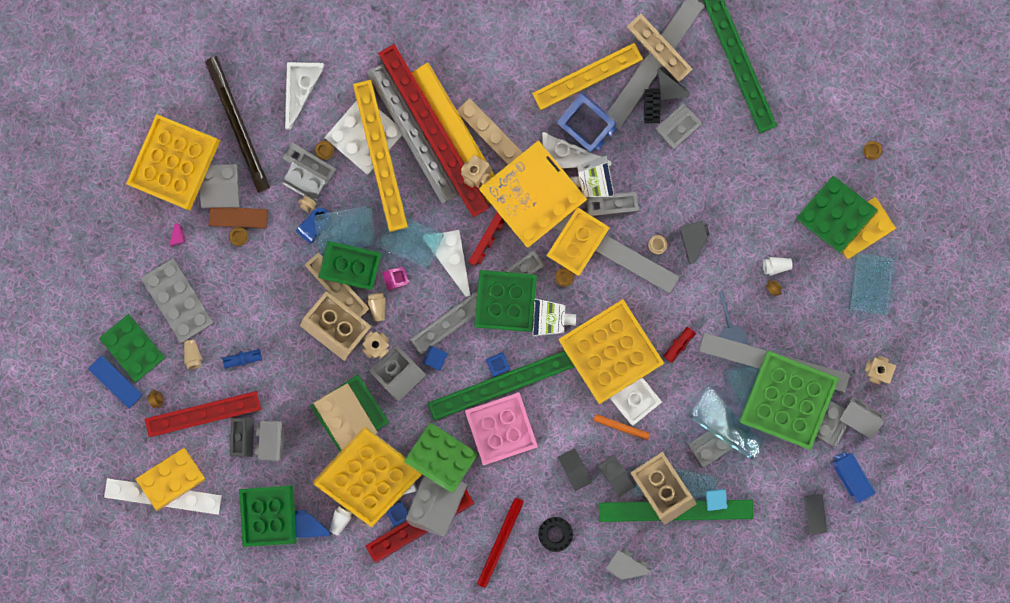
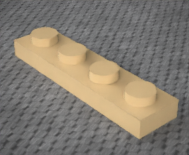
[627,14,693,83]
[457,98,523,165]
[305,252,370,318]

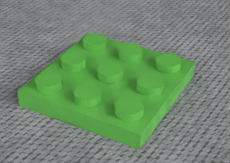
[404,423,479,493]

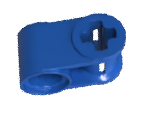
[296,208,330,244]

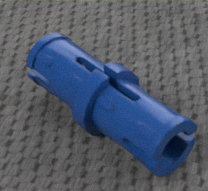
[222,349,262,369]

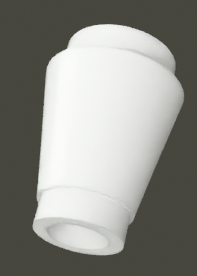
[763,257,792,276]
[329,505,352,536]

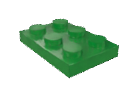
[318,240,382,290]
[99,314,165,382]

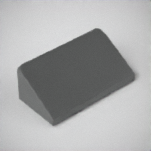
[230,418,254,457]
[803,494,827,535]

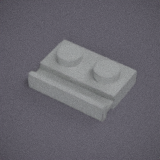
[655,103,702,150]
[282,159,328,202]
[816,401,847,447]
[688,423,735,468]

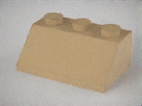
[300,291,372,361]
[314,384,378,450]

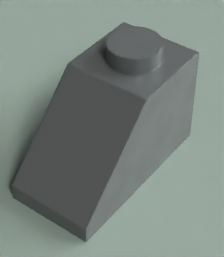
[679,220,710,265]
[598,455,635,497]

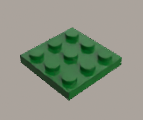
[796,176,878,254]
[474,269,537,332]
[310,374,390,452]
[239,485,297,547]

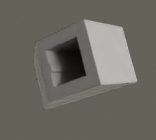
[605,548,650,580]

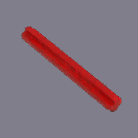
[477,498,524,588]

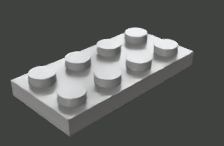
[141,258,214,343]

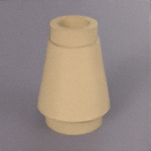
[367,293,386,321]
[184,340,203,369]

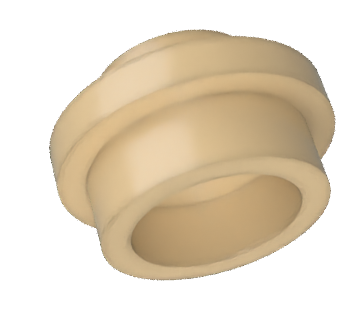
[298,196,317,213]
[648,235,667,254]

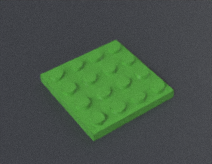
[739,350,839,450]

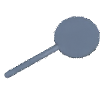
[719,290,748,345]

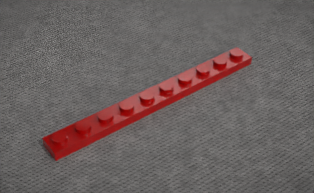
[378,43,489,218]

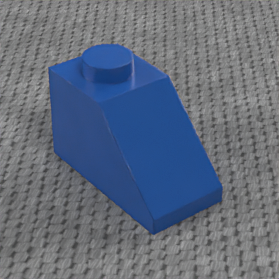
[295,510,331,538]

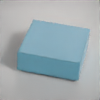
[705,488,727,511]

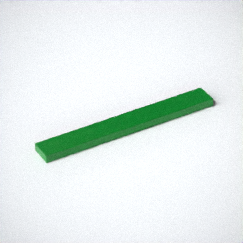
[703,0,777,134]
[427,351,575,421]
[599,500,754,522]

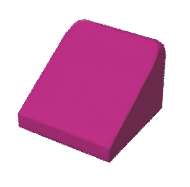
[170,223,186,247]
[383,266,409,291]

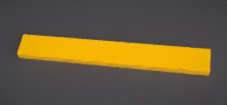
[412,63,495,204]
[353,80,408,232]

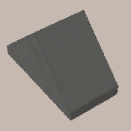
[657,67,691,100]
[558,448,592,491]

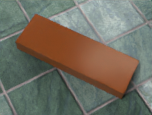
[209,207,268,229]

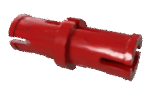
[663,326,696,363]

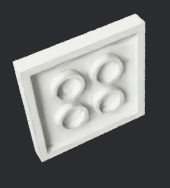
[324,101,403,175]

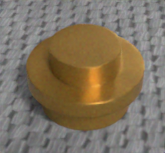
[315,141,334,160]
[863,141,882,160]
[229,227,248,246]
[555,268,574,287]
[765,279,783,297]
[147,389,164,408]

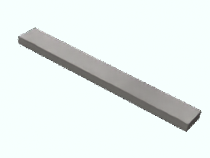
[603,0,705,131]
[366,64,459,204]
[554,215,679,294]
[410,250,545,355]
[698,333,850,393]

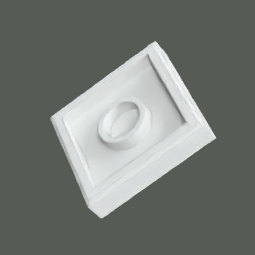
[610,378,662,426]

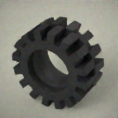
[644,89,661,123]
[538,517,573,552]

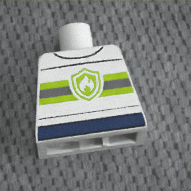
[570,156,614,197]
[533,299,576,336]

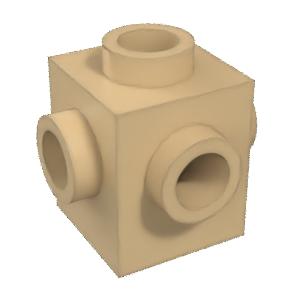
[461,155,492,188]
[362,332,390,359]
[864,356,896,385]

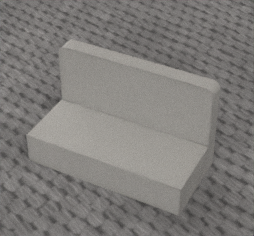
[840,396,885,439]

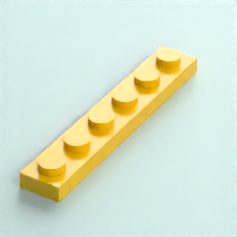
[532,43,643,111]

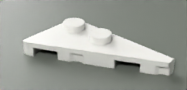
[285,62,324,130]
[542,132,611,169]
[423,230,470,297]

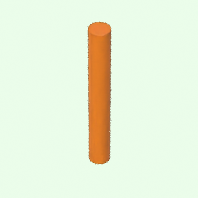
[593,414,650,441]

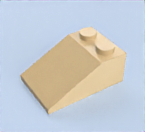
[631,452,697,525]

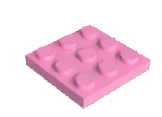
[465,393,538,466]

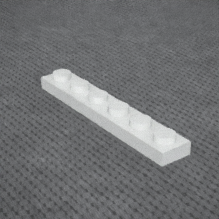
[104,478,222,515]

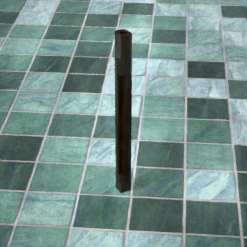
[205,56,270,193]

